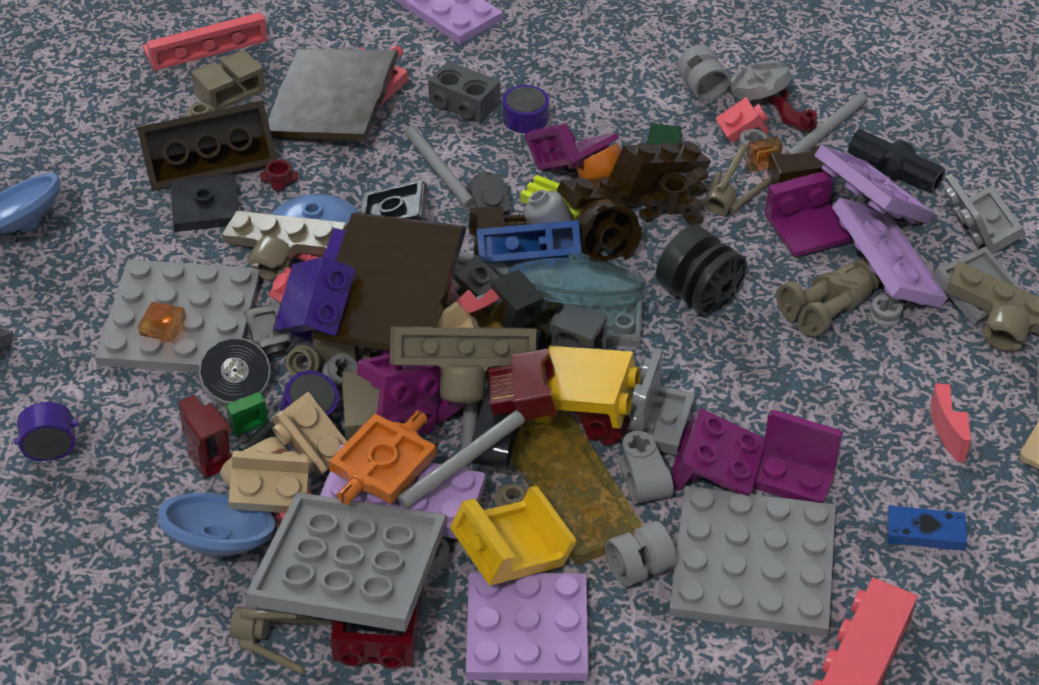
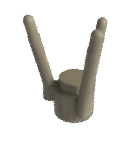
[703,144,772,216]
[230,606,334,674]

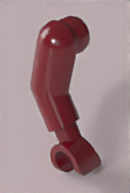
[769,88,817,132]

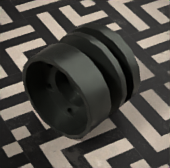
[655,224,748,316]

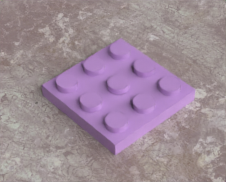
[814,144,936,224]
[466,573,588,681]

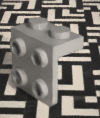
[945,173,1026,253]
[630,347,695,455]

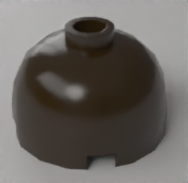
[576,198,642,267]

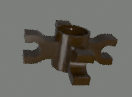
[639,167,708,225]

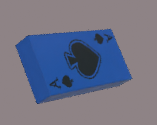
[887,505,967,551]

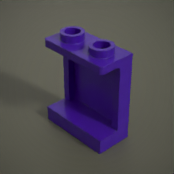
[273,256,355,342]

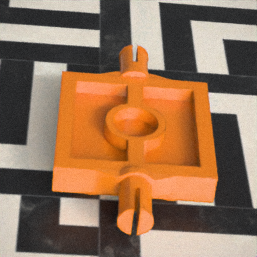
[329,410,437,505]

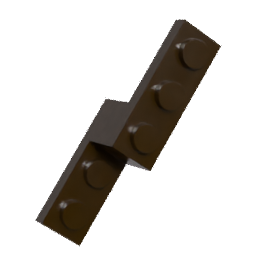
[556,142,711,210]

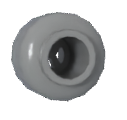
[523,190,572,224]

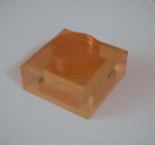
[745,136,783,173]
[138,302,186,342]

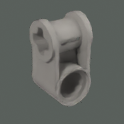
[619,431,673,504]

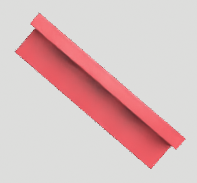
[143,12,268,71]

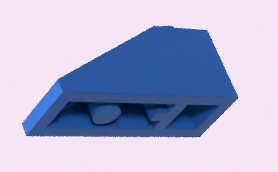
[477,220,581,263]

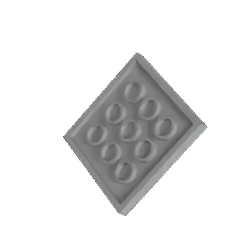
[95,259,261,373]
[669,486,836,637]
[246,492,446,632]

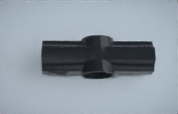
[847,128,946,193]

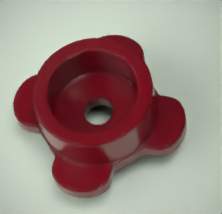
[260,160,299,191]

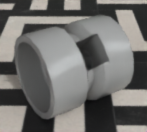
[677,44,730,101]
[604,521,677,587]

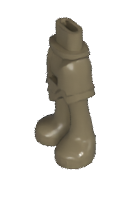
[776,260,881,336]

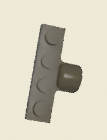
[222,211,347,282]
[945,261,1039,352]
[390,326,537,403]

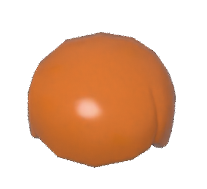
[576,143,621,179]

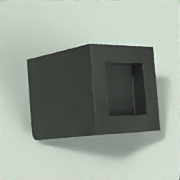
[491,269,544,328]

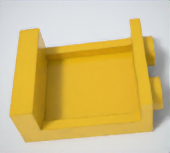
[535,346,641,429]
[450,486,576,586]

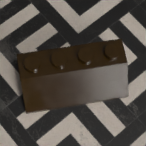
[137,100,277,190]

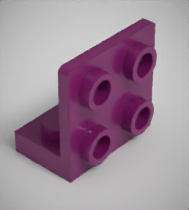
[524,123,619,172]
[764,171,852,257]
[356,354,441,435]
[670,408,765,496]
[753,410,843,503]

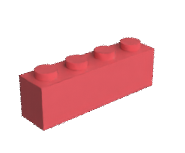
[813,577,918,685]

